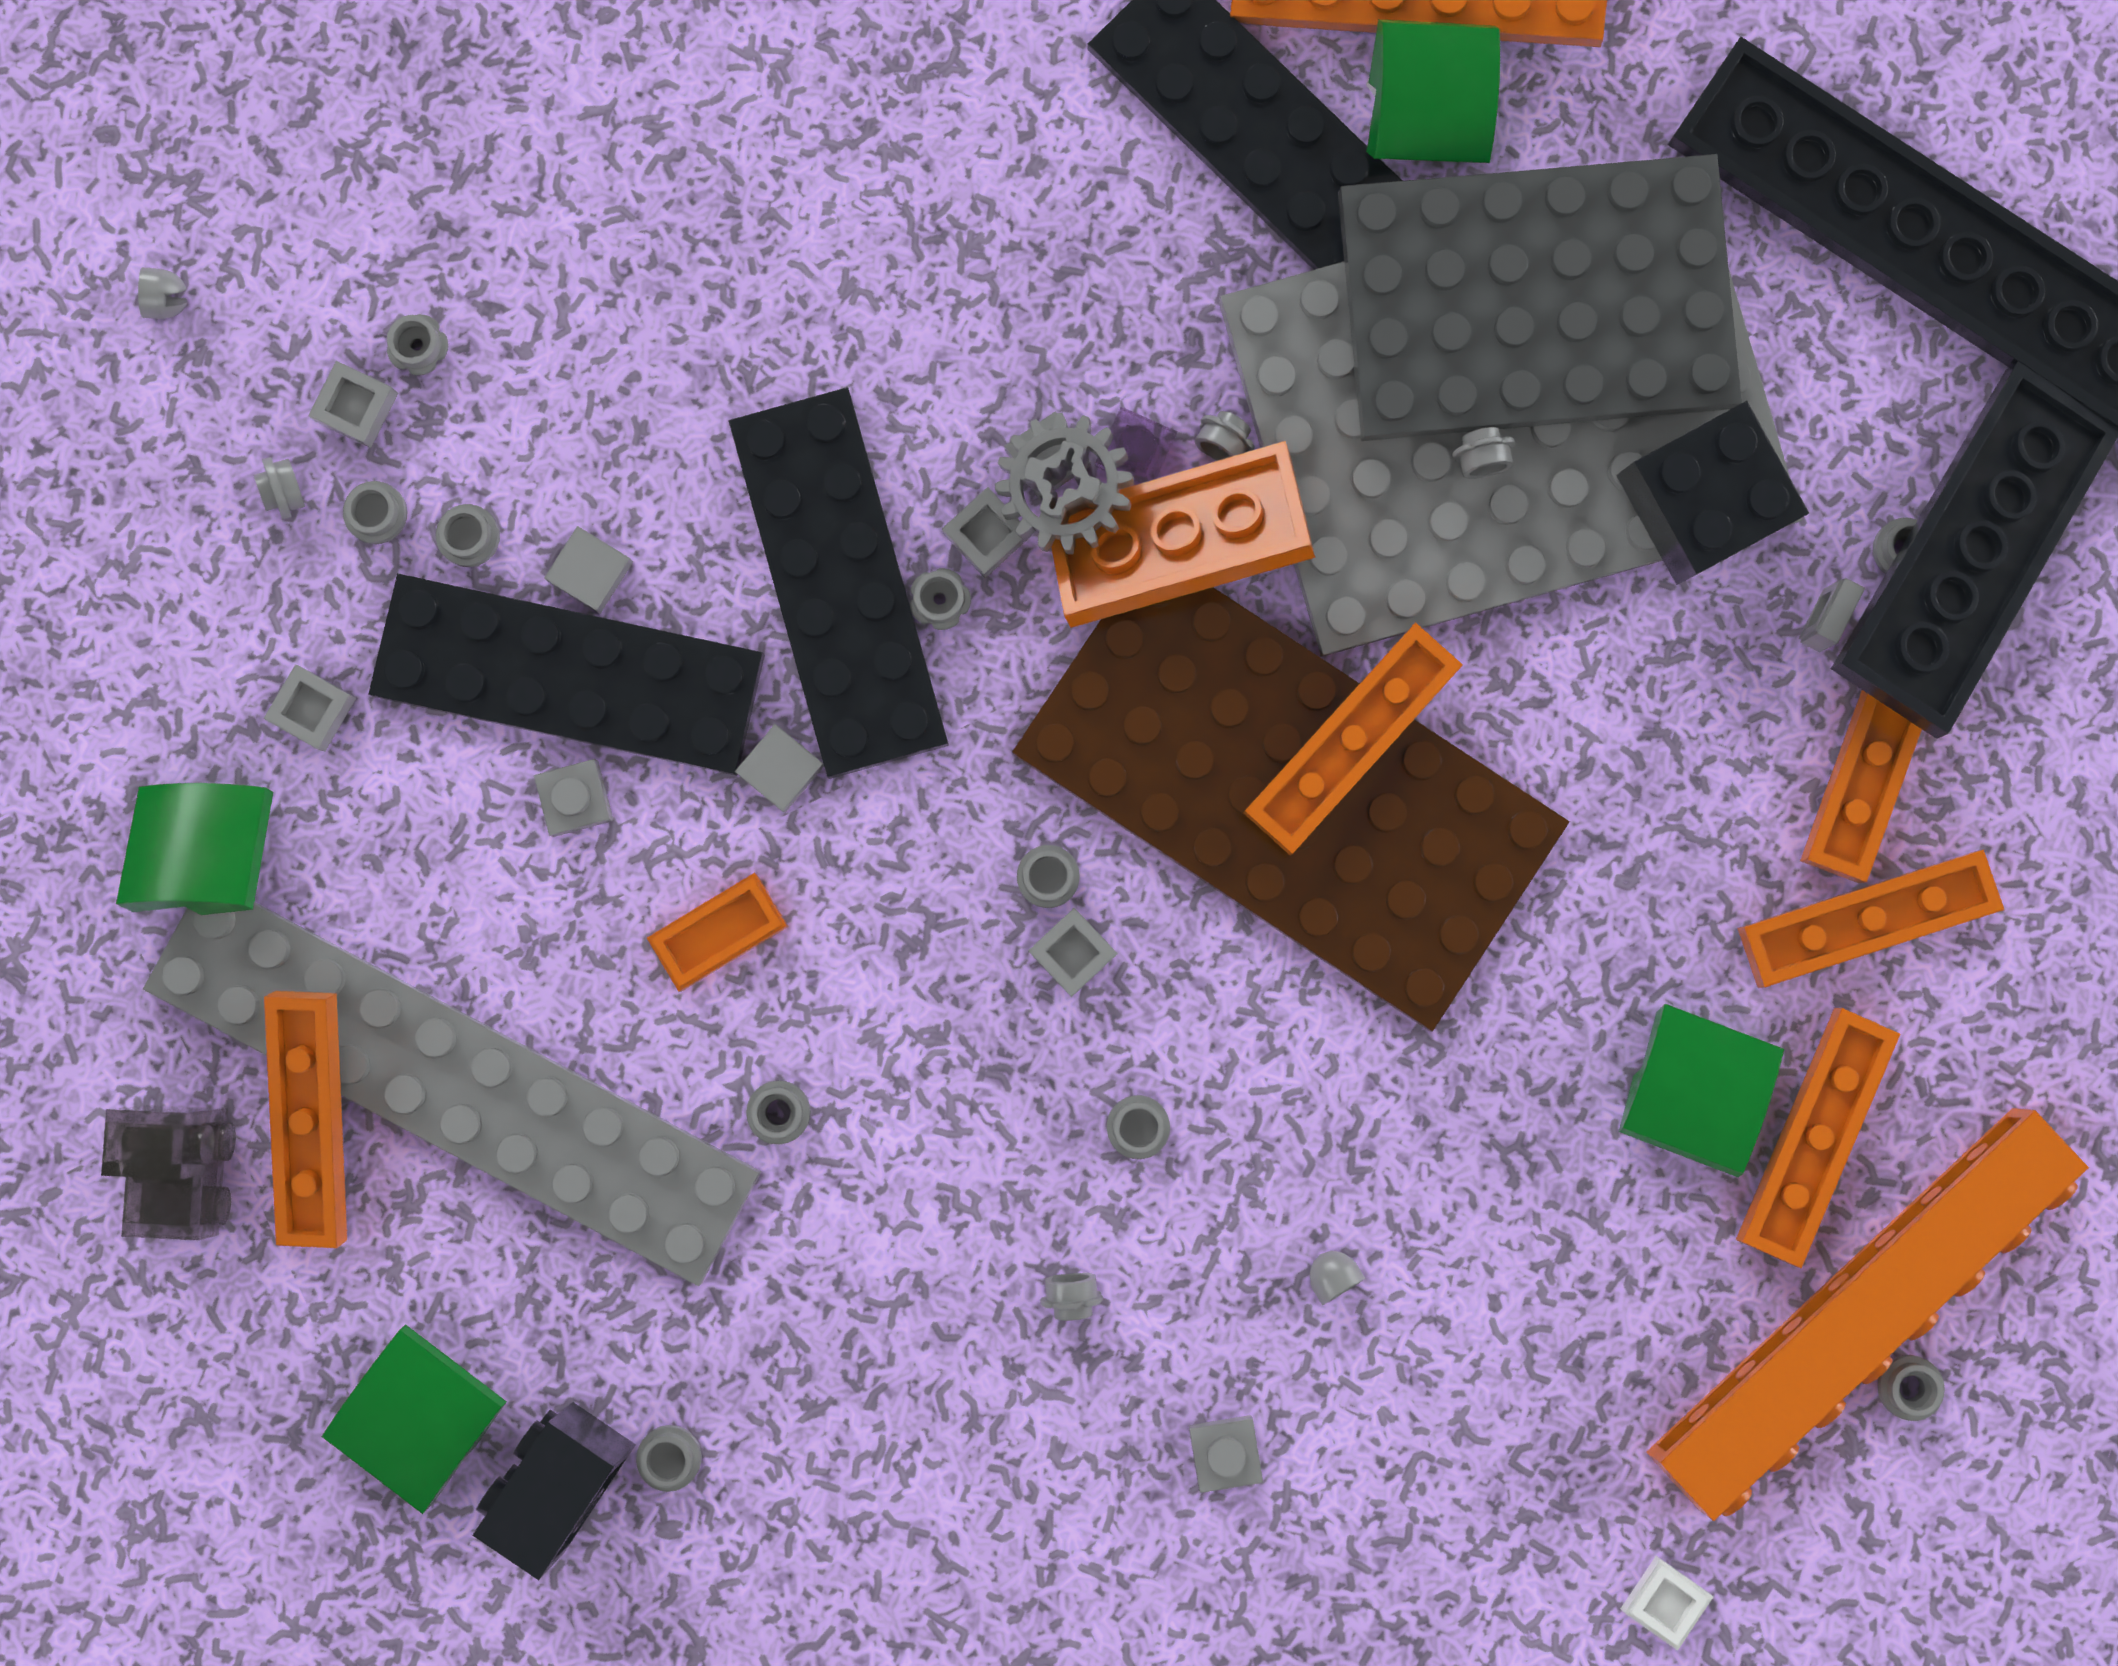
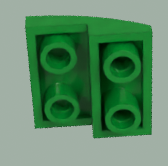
[1366,19,1500,163]
[116,783,273,915]
[1619,1004,1784,1178]
[321,1324,507,1514]

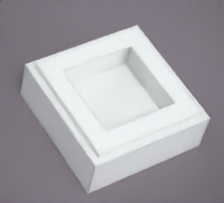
[1620,1556,1713,1651]

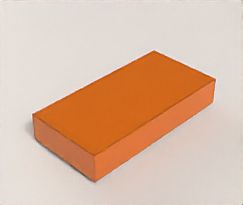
[647,872,789,992]

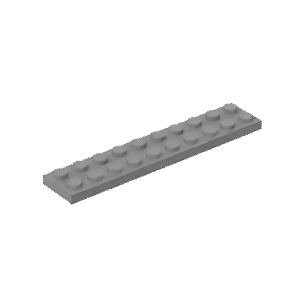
[143,902,761,1286]

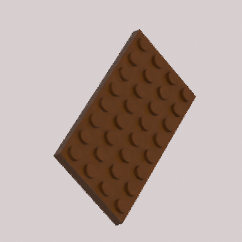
[1012,587,1570,1032]

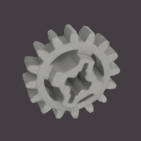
[995,413,1134,555]

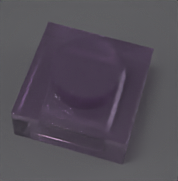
[1095,407,1178,485]

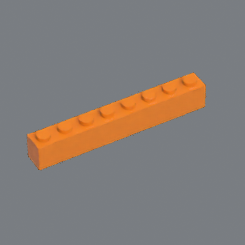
[1646,1108,2089,1521]

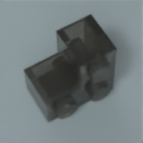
[101,1105,236,1240]

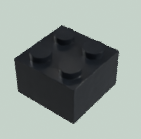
[1616,401,1809,585]
[472,1402,636,1581]

